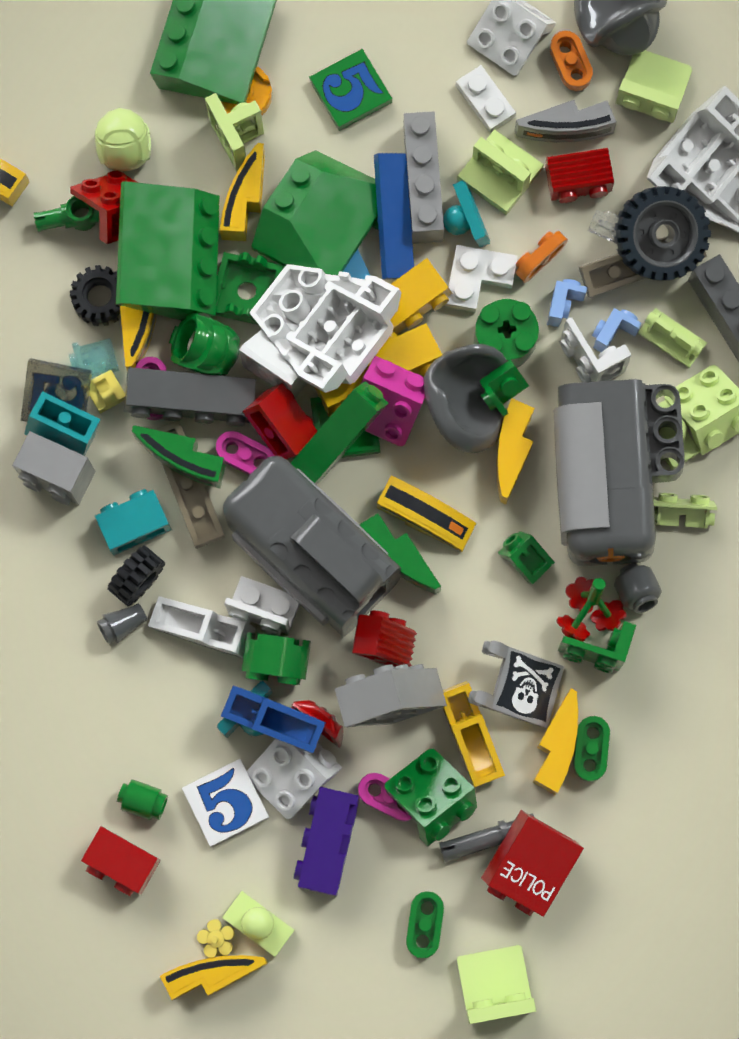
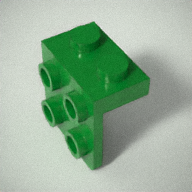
[385,749,477,846]

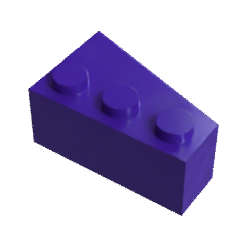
[293,787,360,897]

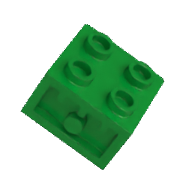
[558,621,636,673]

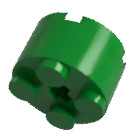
[474,299,539,368]
[241,632,311,685]

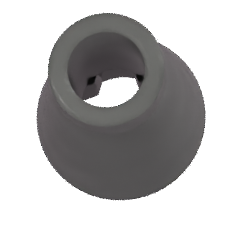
[97,603,147,644]

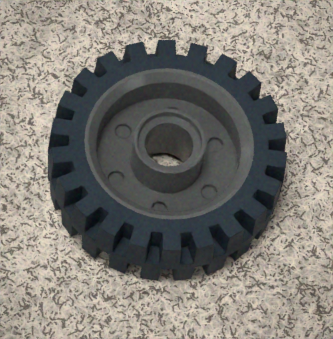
[614,186,711,281]

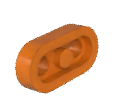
[550,31,593,91]
[515,231,568,283]

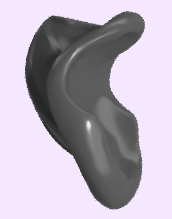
[574,0,667,55]
[424,344,507,453]

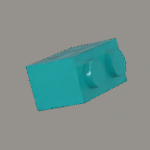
[24,391,101,456]
[95,489,172,556]

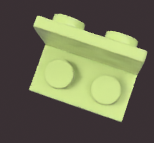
[457,945,536,1024]

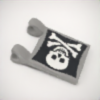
[468,641,564,728]

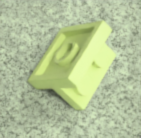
[205,93,264,172]
[457,129,544,215]

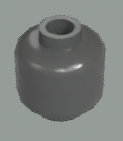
[614,563,662,613]

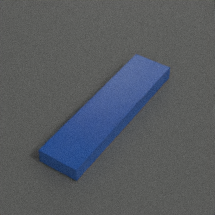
[374,153,414,280]

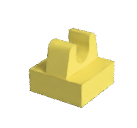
[84,370,125,414]

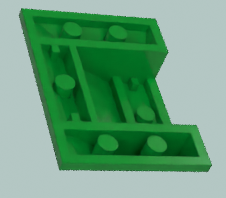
[251,150,378,275]

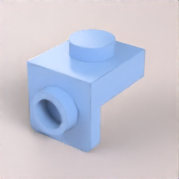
[592,308,642,352]

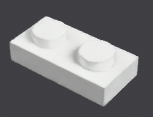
[456,65,516,133]

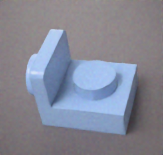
[547,279,587,327]

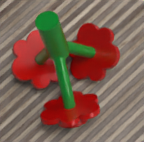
[556,576,626,642]

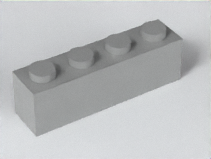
[403,111,444,244]

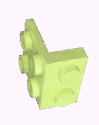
[615,50,692,123]
[664,365,739,455]

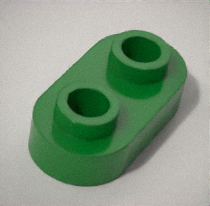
[573,716,610,782]
[406,891,444,958]

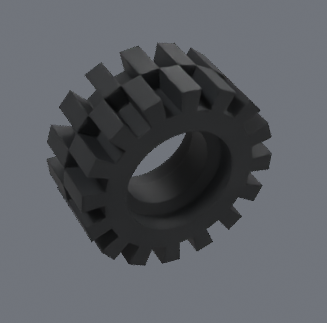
[70,265,121,326]
[107,545,165,606]

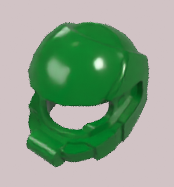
[169,313,240,376]

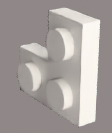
[445,245,518,313]

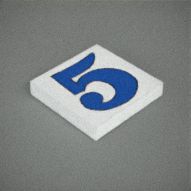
[182,759,269,847]

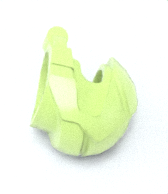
[95,108,151,171]

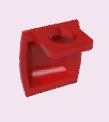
[291,700,344,748]

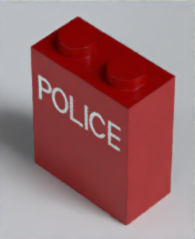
[481,810,584,917]

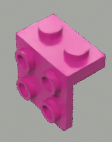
[361,356,426,446]

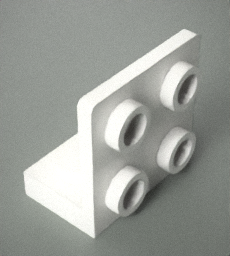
[467,0,557,76]
[560,317,631,382]
[224,576,300,636]

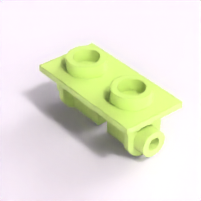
[638,308,707,368]
[653,492,717,528]

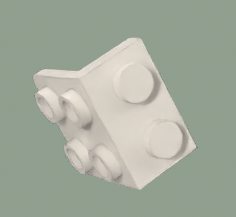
[247,739,342,819]

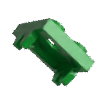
[216,252,285,325]

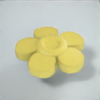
[197,919,235,958]

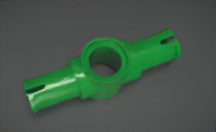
[33,196,99,232]

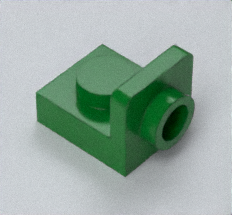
[479,359,529,417]
[498,531,555,585]

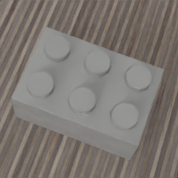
[335,664,447,727]

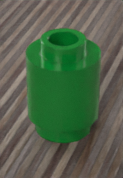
[117,779,168,820]

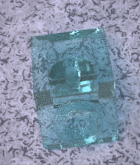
[69,338,120,380]

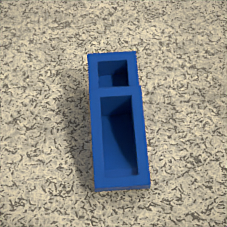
[221,685,326,753]

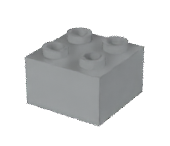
[12,431,96,505]

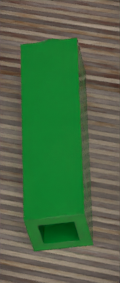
[291,381,389,484]

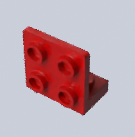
[70,171,138,244]

